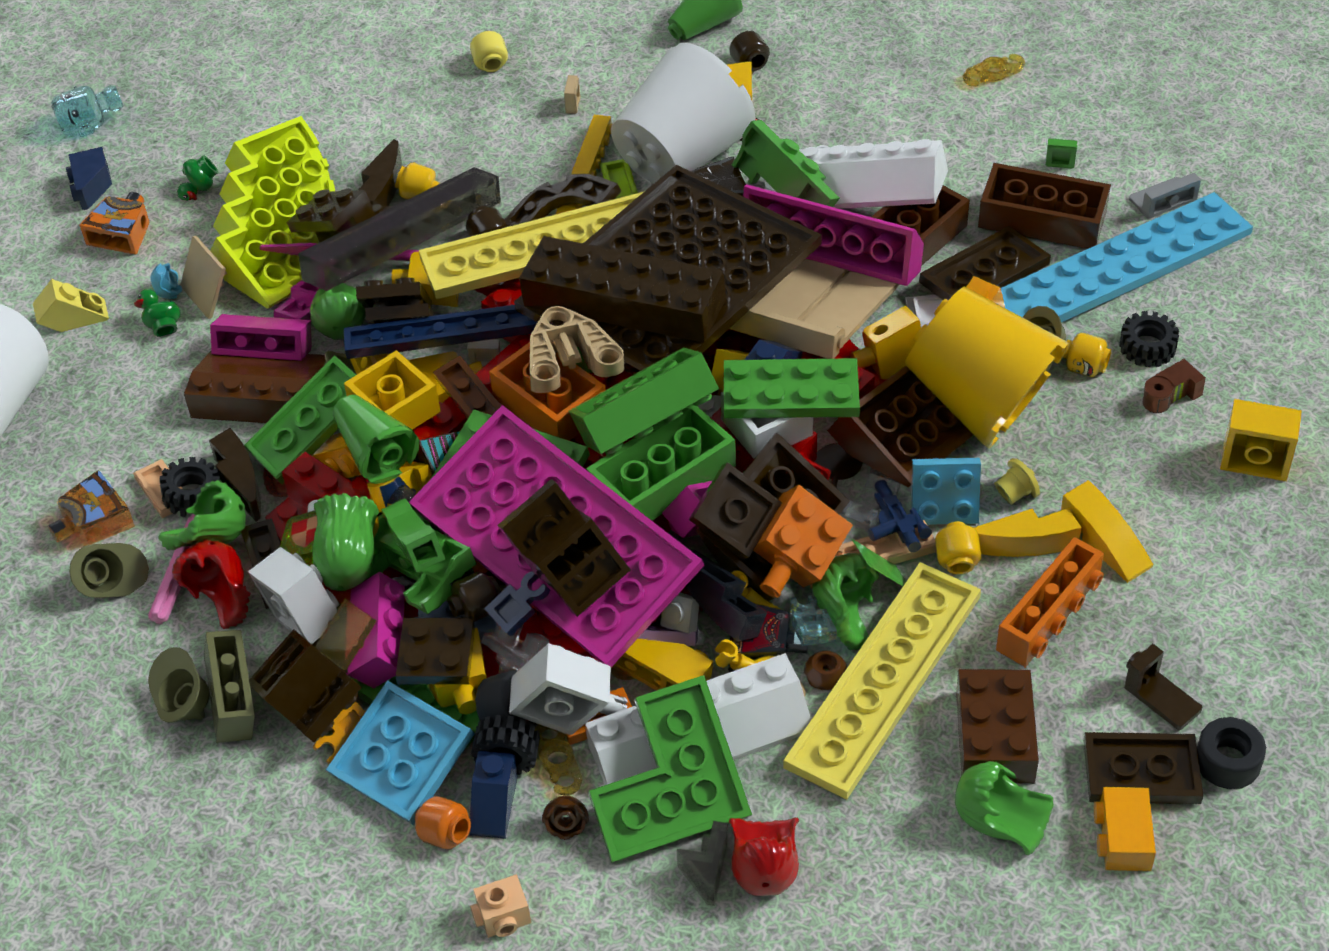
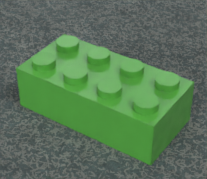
[568,348,719,455]
[586,404,736,521]

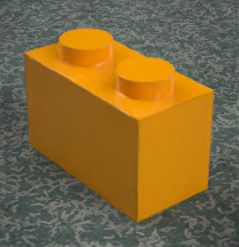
[1094,787,1156,871]

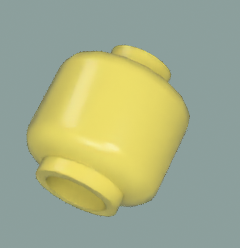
[470,31,508,72]

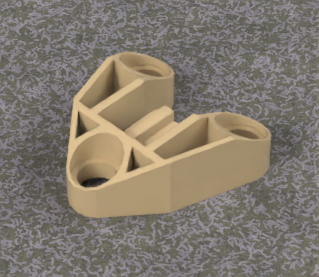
[530,306,624,393]

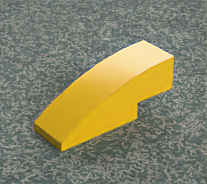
[1061,480,1153,583]
[973,508,1082,557]

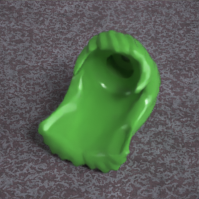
[310,266,366,340]
[158,480,246,550]
[312,493,379,591]
[812,553,879,651]
[955,761,1054,856]

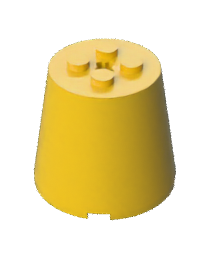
[905,286,1070,449]

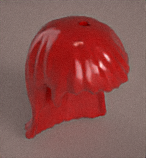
[172,540,251,629]
[729,817,799,896]

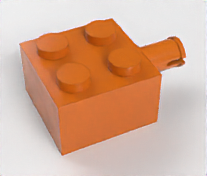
[753,485,853,598]

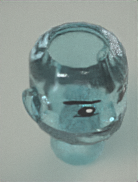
[51,85,124,137]

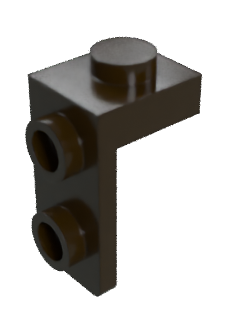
[1124,644,1202,730]

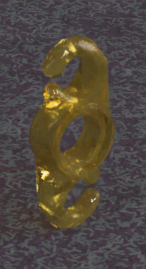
[962,54,1025,87]
[535,724,583,796]

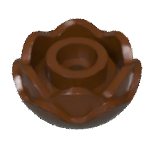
[804,650,847,690]
[542,796,589,840]

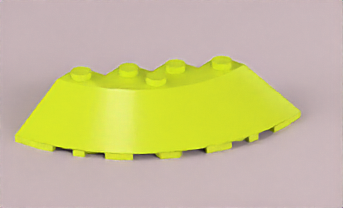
[210,116,335,309]

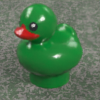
[177,155,219,201]
[134,289,180,337]

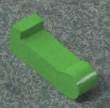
[381,498,446,573]

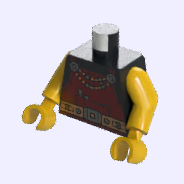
[715,571,809,672]

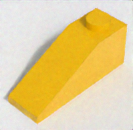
[613,639,714,691]

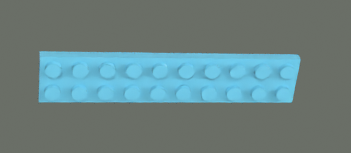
[1001,192,1253,323]

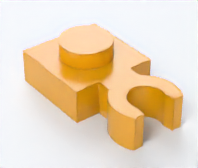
[313,701,365,764]

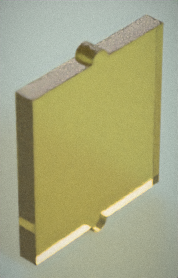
[315,599,377,671]

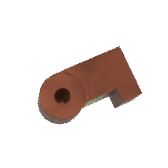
[1142,358,1206,413]

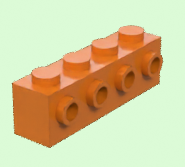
[996,537,1104,668]

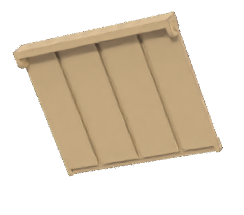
[729,259,900,359]

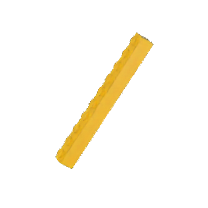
[555,114,613,215]

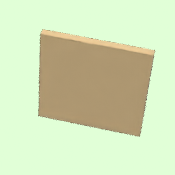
[180,236,227,319]

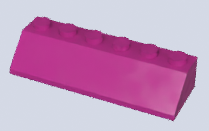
[743,184,924,286]

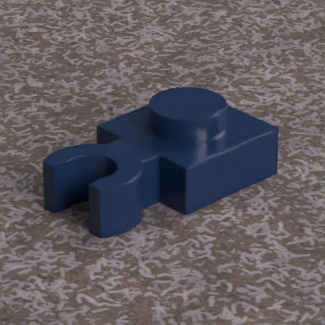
[484,571,550,636]

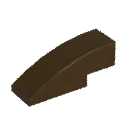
[358,139,402,206]
[209,428,261,522]

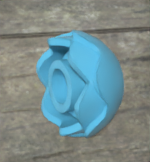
[150,263,182,299]

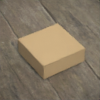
[564,75,581,114]

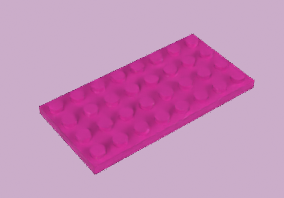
[409,405,704,667]

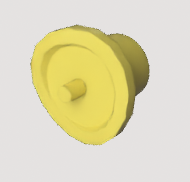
[994,458,1040,505]

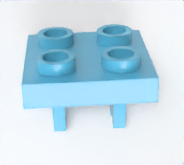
[911,458,981,525]

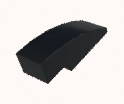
[686,550,768,641]

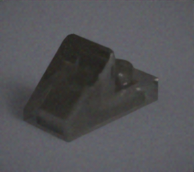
[676,821,729,906]

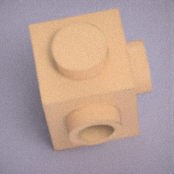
[470,874,531,938]

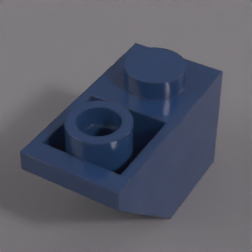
[66,147,112,210]

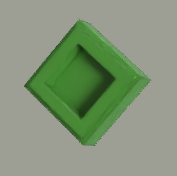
[1045,138,1078,169]

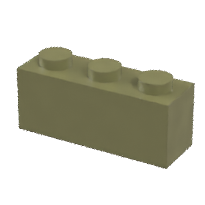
[204,630,255,743]

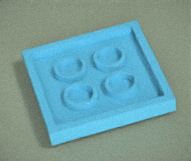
[326,680,475,825]

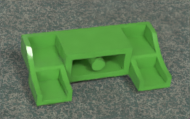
[732,120,840,207]
[366,514,476,614]

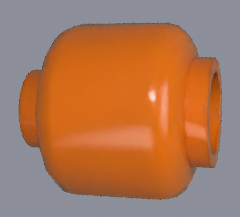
[415,796,471,849]

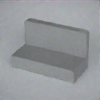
[1129,173,1201,219]

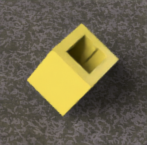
[33,279,109,332]

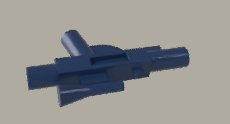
[868,480,932,552]

